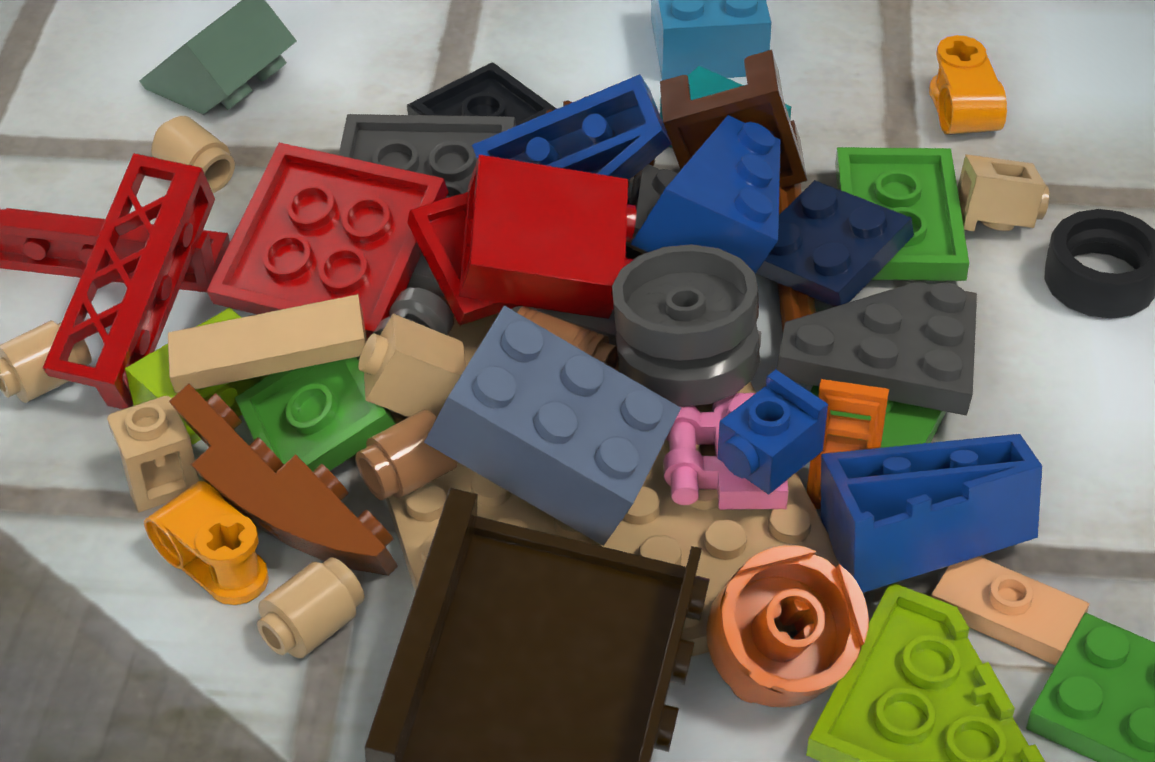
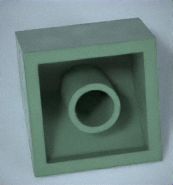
[139,0,297,115]

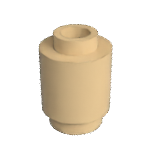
[151,116,235,193]
[0,320,92,403]
[257,557,364,658]

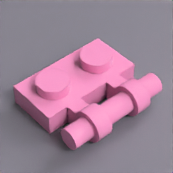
[663,393,788,510]

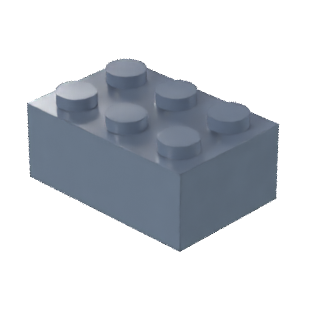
[424,306,681,546]

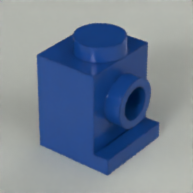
[717,369,828,495]

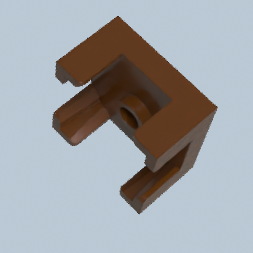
[660,50,807,188]

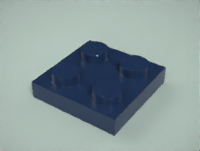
[756,180,914,307]

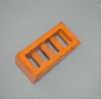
[807,379,889,509]

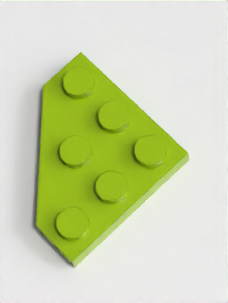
[806,583,1045,762]

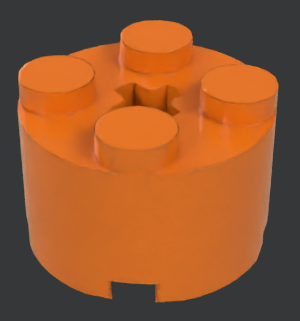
[706,545,869,708]

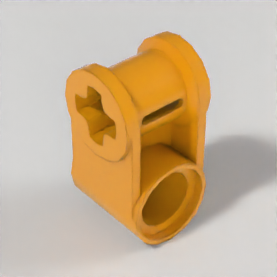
[929,35,1007,134]
[144,481,269,605]

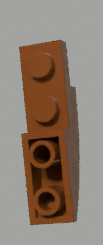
[169,384,398,576]

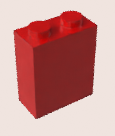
[459,154,637,319]

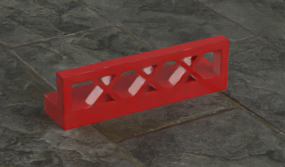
[43,153,215,409]
[0,208,230,293]

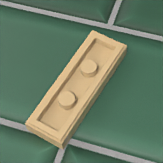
[168,294,367,393]

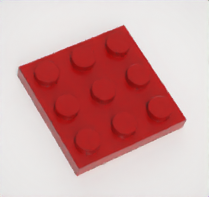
[206,142,448,340]

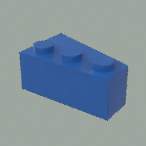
[472,74,671,181]
[631,115,780,274]
[821,434,1042,593]

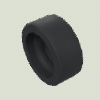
[1044,209,1155,319]

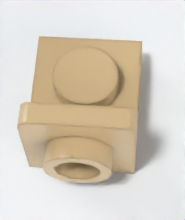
[107,396,199,513]

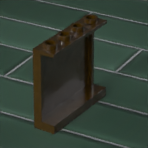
[364,488,710,762]

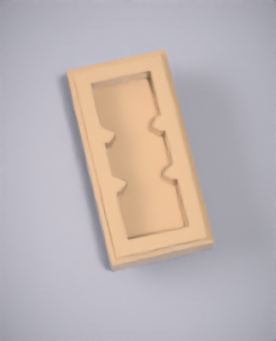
[931,556,1090,665]

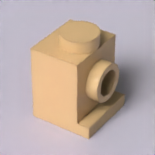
[957,154,1049,231]

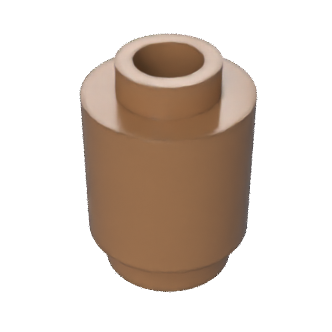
[356,409,457,500]

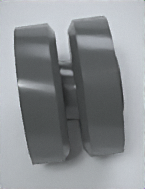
[612,244,760,407]

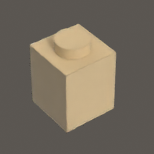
[358,314,466,417]

